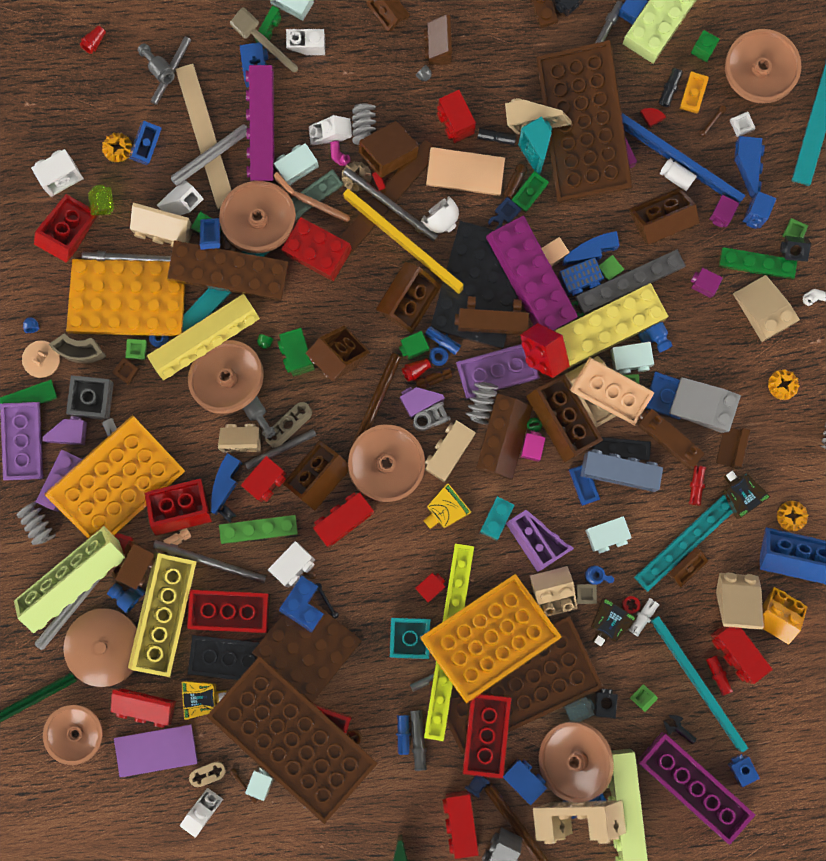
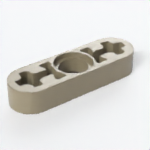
[265,402,312,448]

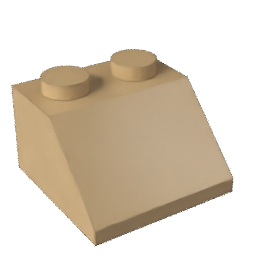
[218,424,261,453]

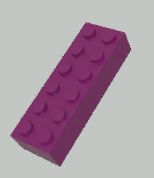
[486,215,578,330]
[636,732,755,845]

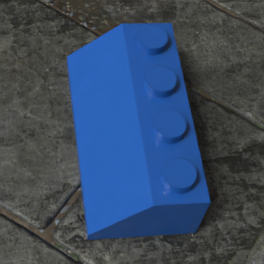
[760,527,826,585]

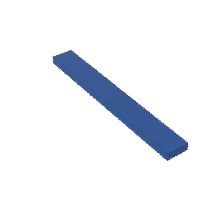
[622,113,745,204]

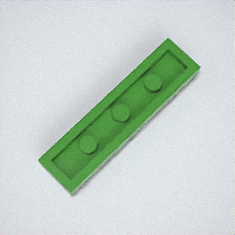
[219,515,298,544]

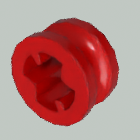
[622,596,640,614]

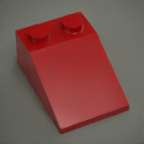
[34,194,99,263]

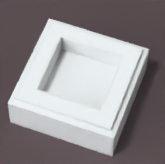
[730,112,756,137]

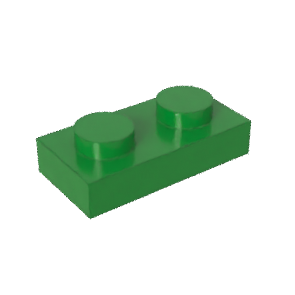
[255,5,281,43]
[512,171,549,213]

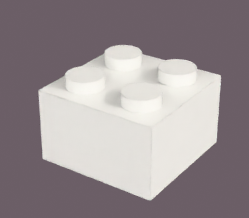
[31,149,84,197]
[268,541,315,588]

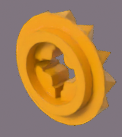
[102,133,132,162]
[768,369,800,400]
[777,501,809,531]

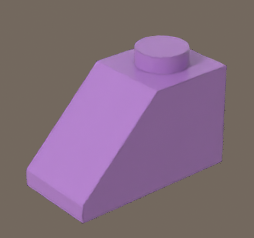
[400,387,445,419]
[42,416,87,445]

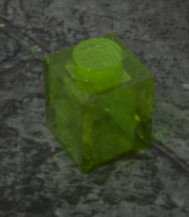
[88,185,114,215]

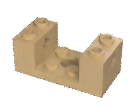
[533,800,626,844]

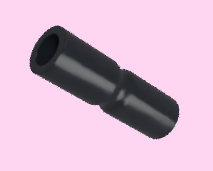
[477,128,516,145]

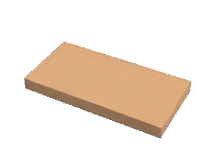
[426,147,505,196]
[570,357,654,425]

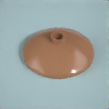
[43,705,103,765]

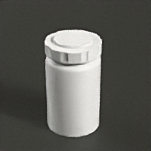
[660,158,697,191]

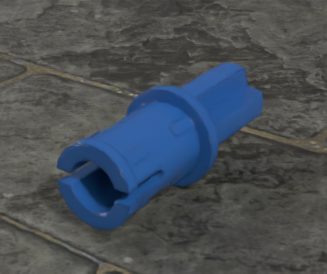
[425,326,462,355]
[396,715,411,755]

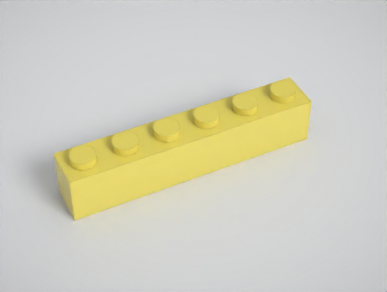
[147,294,260,381]

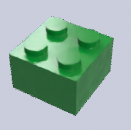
[277,328,315,377]

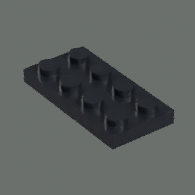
[187,635,259,680]

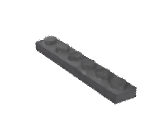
[575,250,686,314]

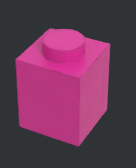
[520,431,545,462]

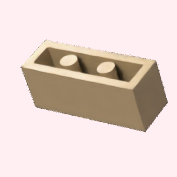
[425,420,476,482]

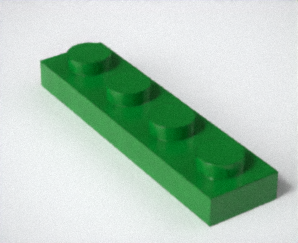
[719,247,797,280]

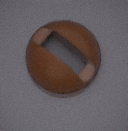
[347,729,362,744]

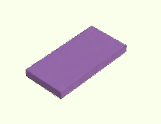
[456,344,540,399]
[0,402,43,480]
[114,724,198,777]

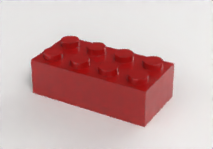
[187,590,270,633]
[462,693,511,779]

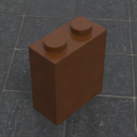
[359,121,419,178]

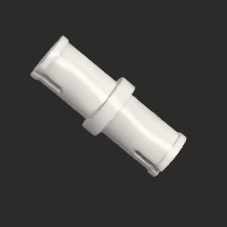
[628,598,660,637]

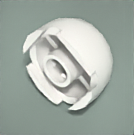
[421,196,459,233]

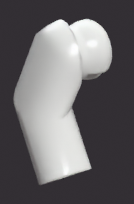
[802,289,826,306]

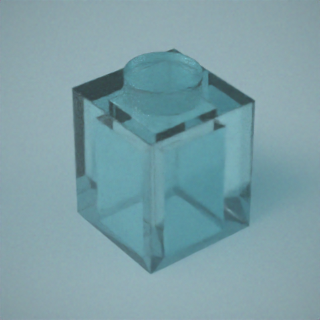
[563,697,595,722]

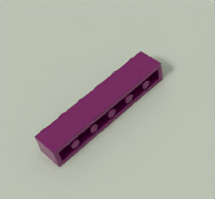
[246,65,275,182]

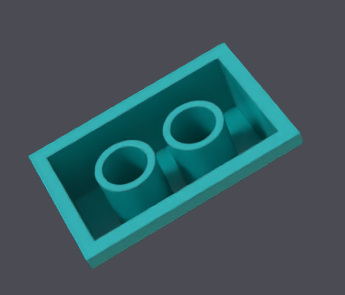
[518,116,552,175]

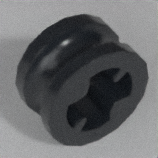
[218,504,237,523]

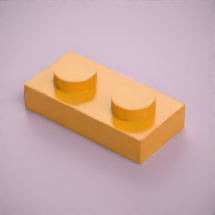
[679,72,709,114]

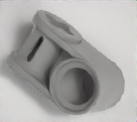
[413,402,451,432]

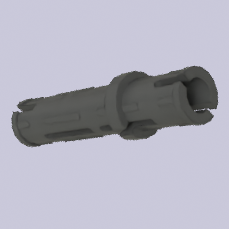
[410,710,427,771]

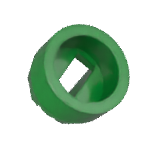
[257,334,274,349]
[527,417,542,432]

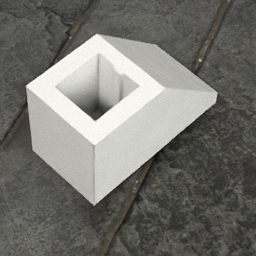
[286,29,325,55]
[309,115,352,145]
[157,180,203,215]
[180,788,223,838]

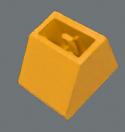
[762,587,807,645]

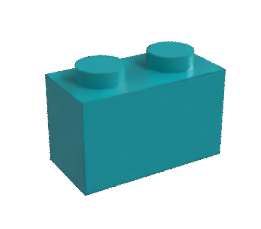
[480,496,514,541]

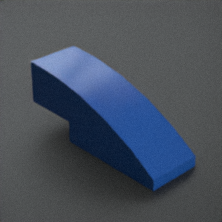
[562,231,619,266]
[211,453,242,515]

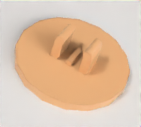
[22,341,60,378]

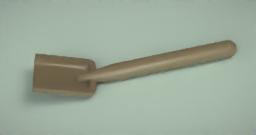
[230,7,298,72]

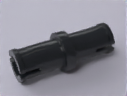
[658,68,683,108]

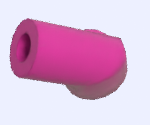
[330,141,350,166]

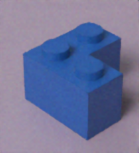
[279,576,323,633]

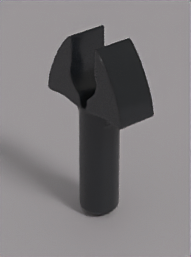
[663,714,697,744]

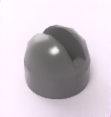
[415,65,432,81]

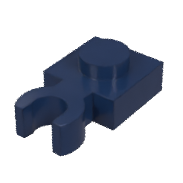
[488,197,521,230]

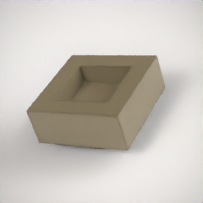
[576,584,597,604]

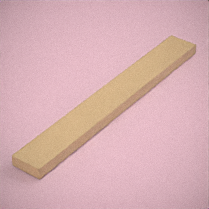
[175,64,232,210]

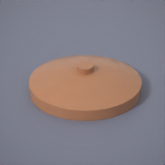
[725,29,801,103]
[219,181,296,253]
[188,340,264,414]
[348,425,425,502]
[64,608,137,687]
[539,722,614,803]

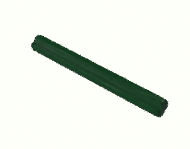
[0,673,77,723]

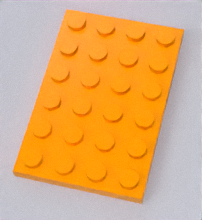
[66,259,185,336]
[44,415,185,539]
[420,574,562,703]

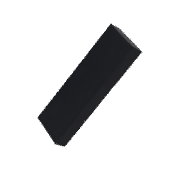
[592,437,651,461]

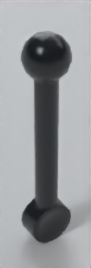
[315,583,339,619]

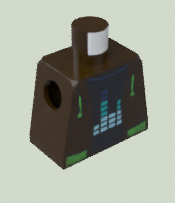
[723,470,770,519]
[591,598,636,647]

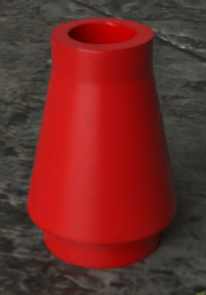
[80,25,106,54]
[401,358,431,382]

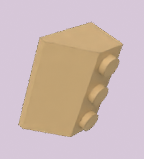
[130,203,193,247]

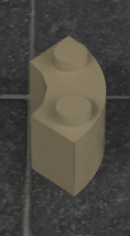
[49,333,106,364]

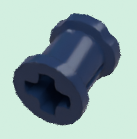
[465,775,490,798]

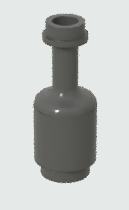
[138,43,175,84]
[242,396,276,439]

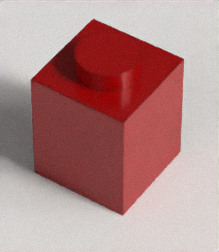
[415,573,445,603]

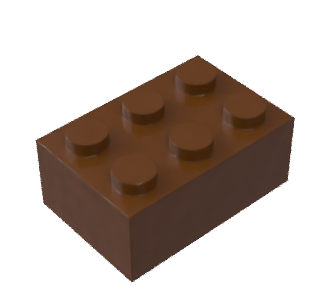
[306,326,370,381]

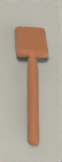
[274,172,350,222]

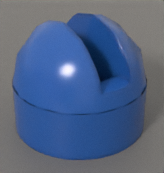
[23,317,39,333]

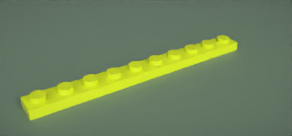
[424,544,474,741]

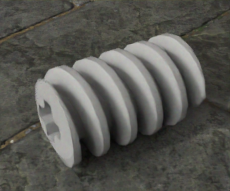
[352,103,376,145]
[466,382,499,424]
[17,502,56,545]

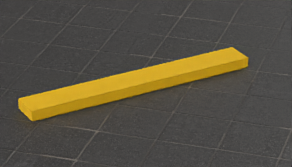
[343,189,463,294]

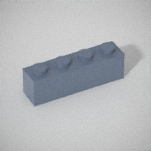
[580,449,663,492]

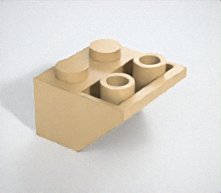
[530,566,578,617]

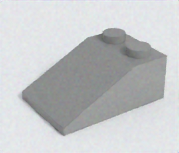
[669,378,741,433]

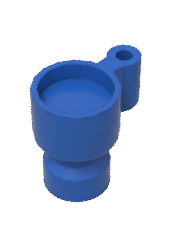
[638,321,673,353]
[585,565,614,585]
[107,583,145,613]

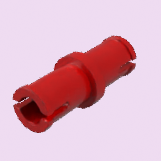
[689,466,706,506]
[706,655,733,696]

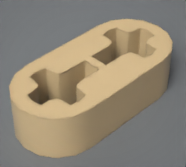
[189,761,226,787]

